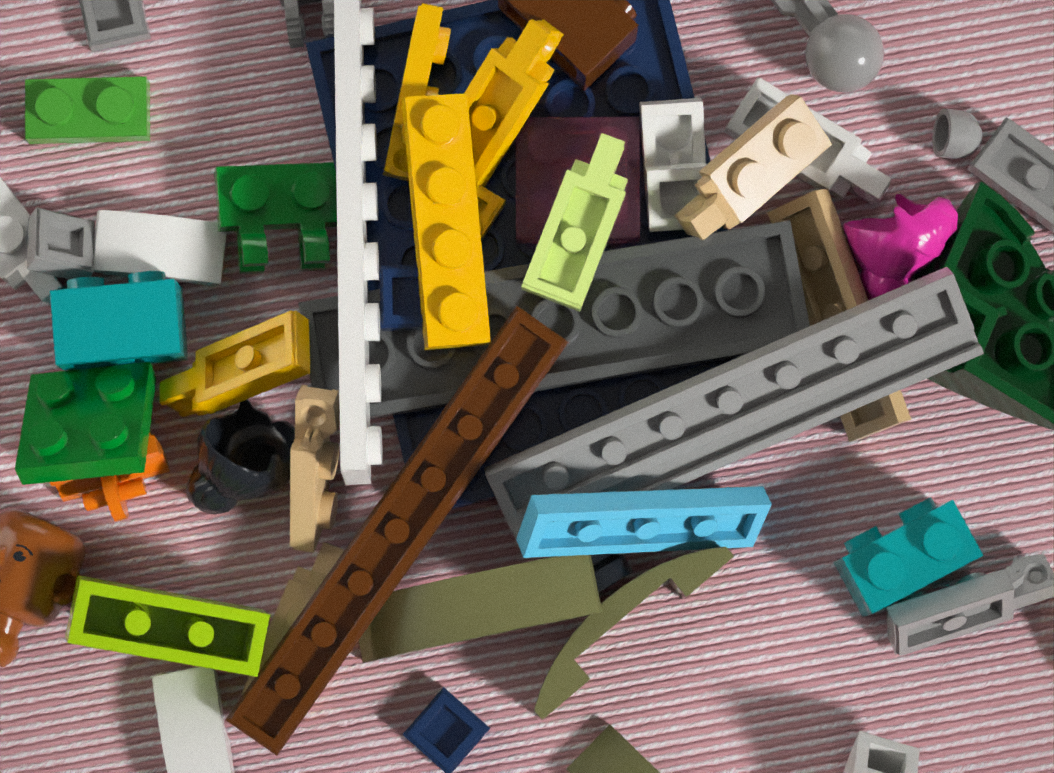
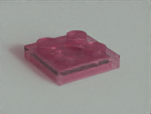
[516,117,640,243]

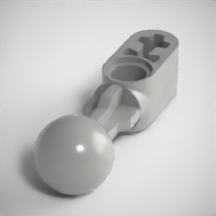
[771,0,884,93]

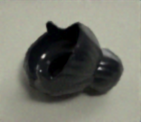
[186,399,295,515]

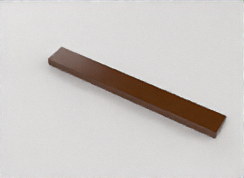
[225,306,569,756]

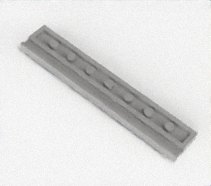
[484,267,984,549]

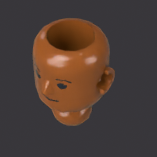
[0,508,85,667]

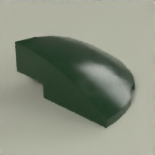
[913,181,1054,430]

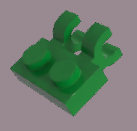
[214,162,337,274]

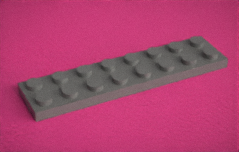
[298,220,810,425]

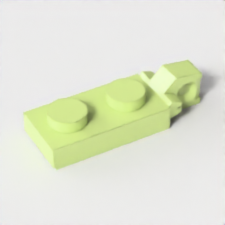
[521,133,628,312]

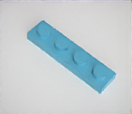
[516,486,772,558]

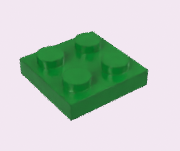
[15,362,156,485]

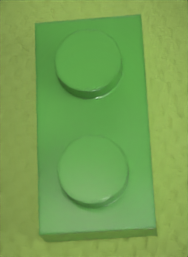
[25,76,150,144]

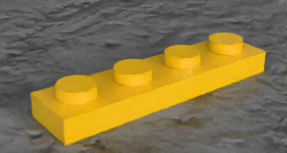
[401,93,491,350]

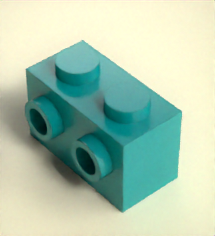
[50,271,189,371]
[833,497,984,617]

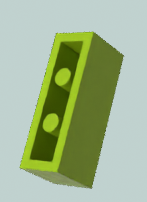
[65,575,270,677]

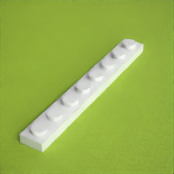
[334,0,383,485]

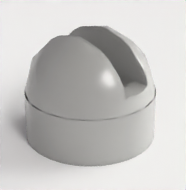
[932,109,982,159]

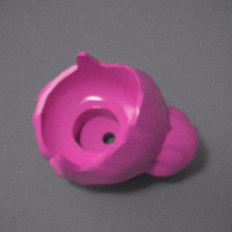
[843,193,958,300]

